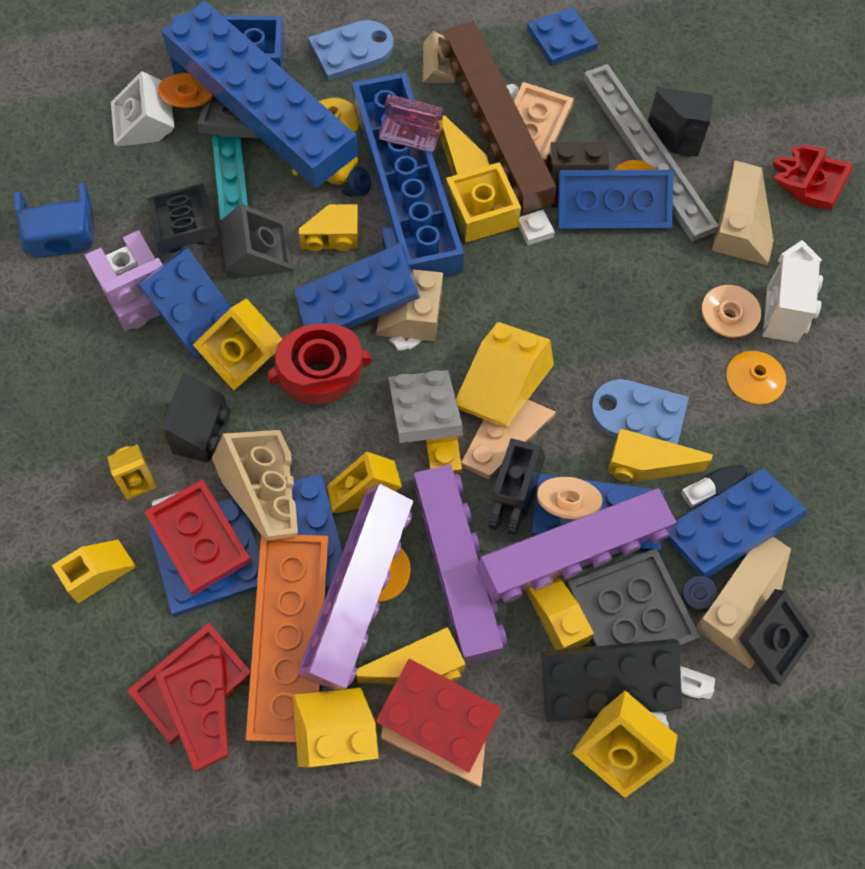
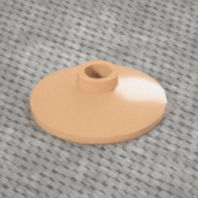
[701,285,761,338]
[537,477,602,519]

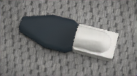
[681,465,747,508]

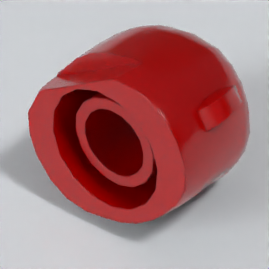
[267,323,372,405]

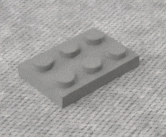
[388,370,463,443]

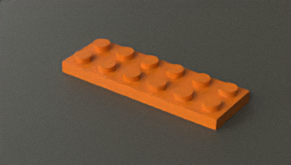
[246,535,329,742]

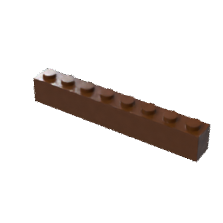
[441,21,556,214]

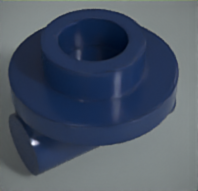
[342,167,371,197]
[682,575,717,609]

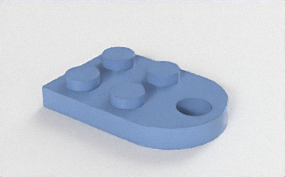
[308,20,393,82]
[591,379,689,445]

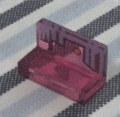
[379,94,443,152]

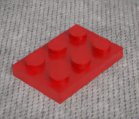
[144,479,251,596]
[127,623,251,745]
[376,658,502,773]

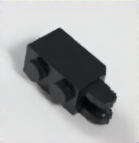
[489,438,545,536]

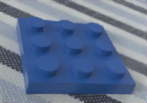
[148,498,260,617]

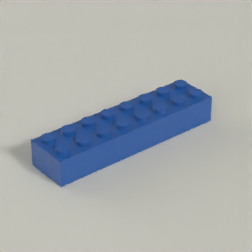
[161,0,358,189]
[352,72,464,277]

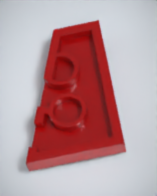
[155,644,229,773]

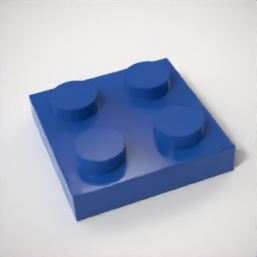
[527,7,598,66]

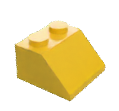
[446,162,521,243]
[193,298,282,391]
[292,688,379,767]
[573,691,677,798]

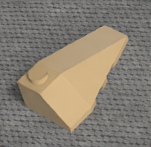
[712,161,774,265]
[212,430,298,540]
[695,537,791,669]

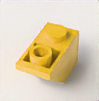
[299,204,358,252]
[51,540,136,604]

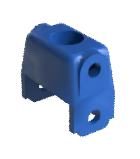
[14,182,94,258]

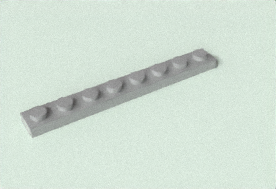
[583,64,719,242]

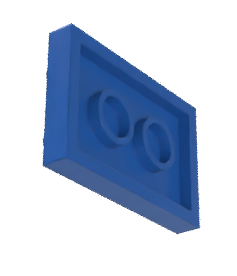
[137,248,231,358]

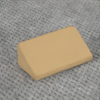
[423,31,455,84]

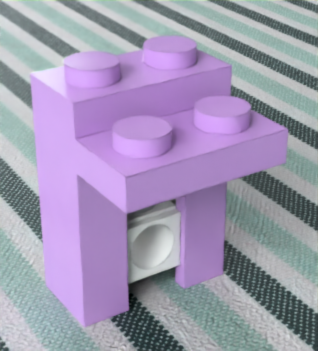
[85,230,163,331]

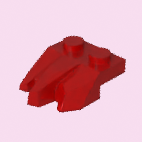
[773,145,853,211]

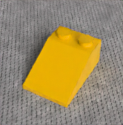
[456,322,554,428]

